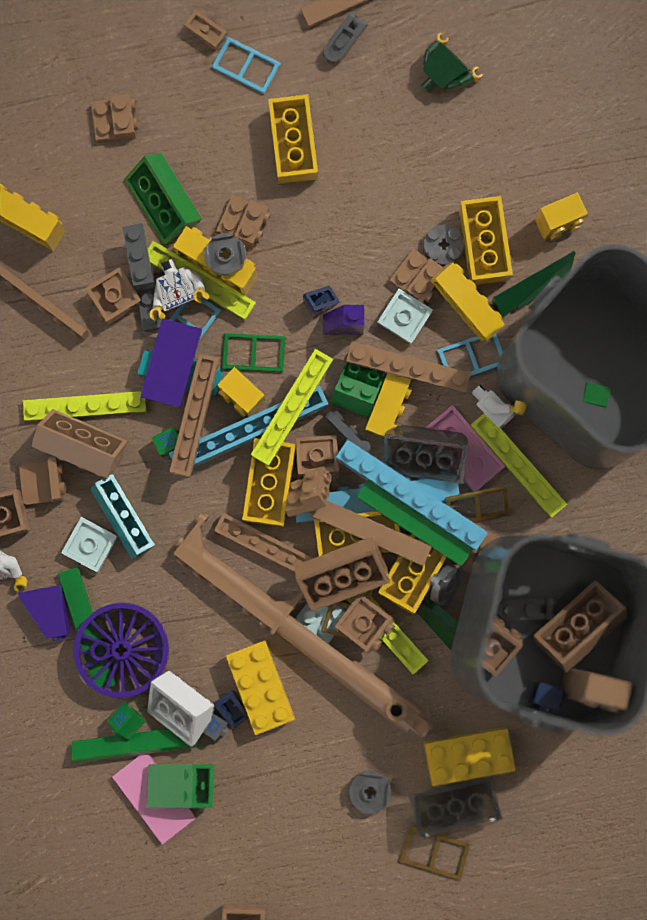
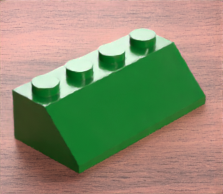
[124,153,202,245]

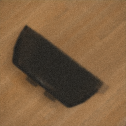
[383,425,468,484]
[409,777,503,840]

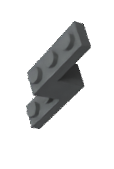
[123,223,162,332]

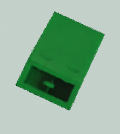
[331,362,386,418]
[147,764,214,808]

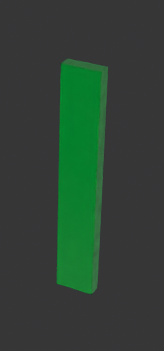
[356,480,473,567]
[58,567,116,688]
[72,729,198,764]

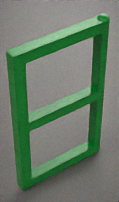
[223,333,286,372]

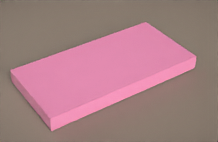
[421,405,506,492]
[112,754,196,844]

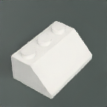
[147,671,214,747]

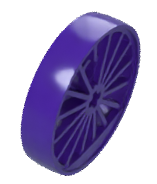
[74,602,169,698]

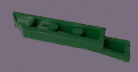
[491,250,576,318]
[416,596,458,650]

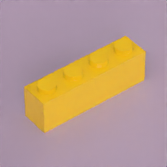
[430,262,505,341]
[365,373,412,440]

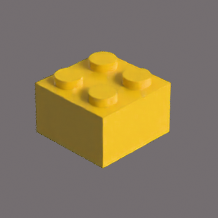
[535,192,588,241]
[217,367,266,418]

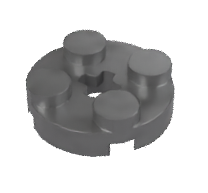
[423,225,464,266]
[204,233,246,276]
[430,563,463,606]
[349,770,391,814]

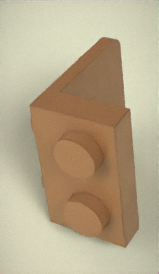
[19,457,66,505]

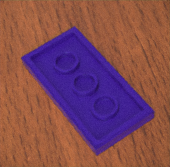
[140,318,202,408]

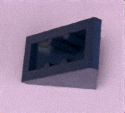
[302,285,340,318]
[213,690,249,728]

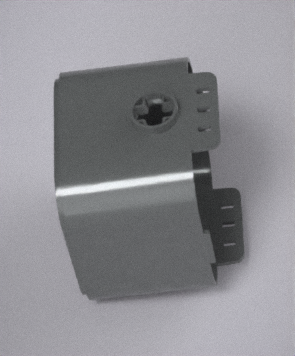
[497,244,647,469]
[451,533,647,736]

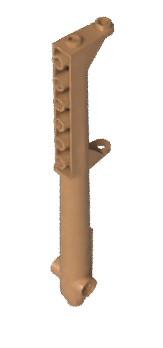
[174,513,432,739]

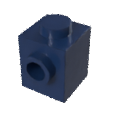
[529,682,564,713]

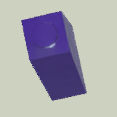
[323,305,364,335]
[18,585,71,642]

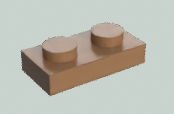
[184,9,228,50]

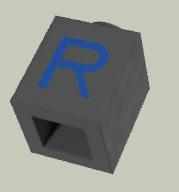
[203,711,229,741]

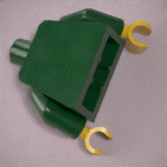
[421,33,483,93]

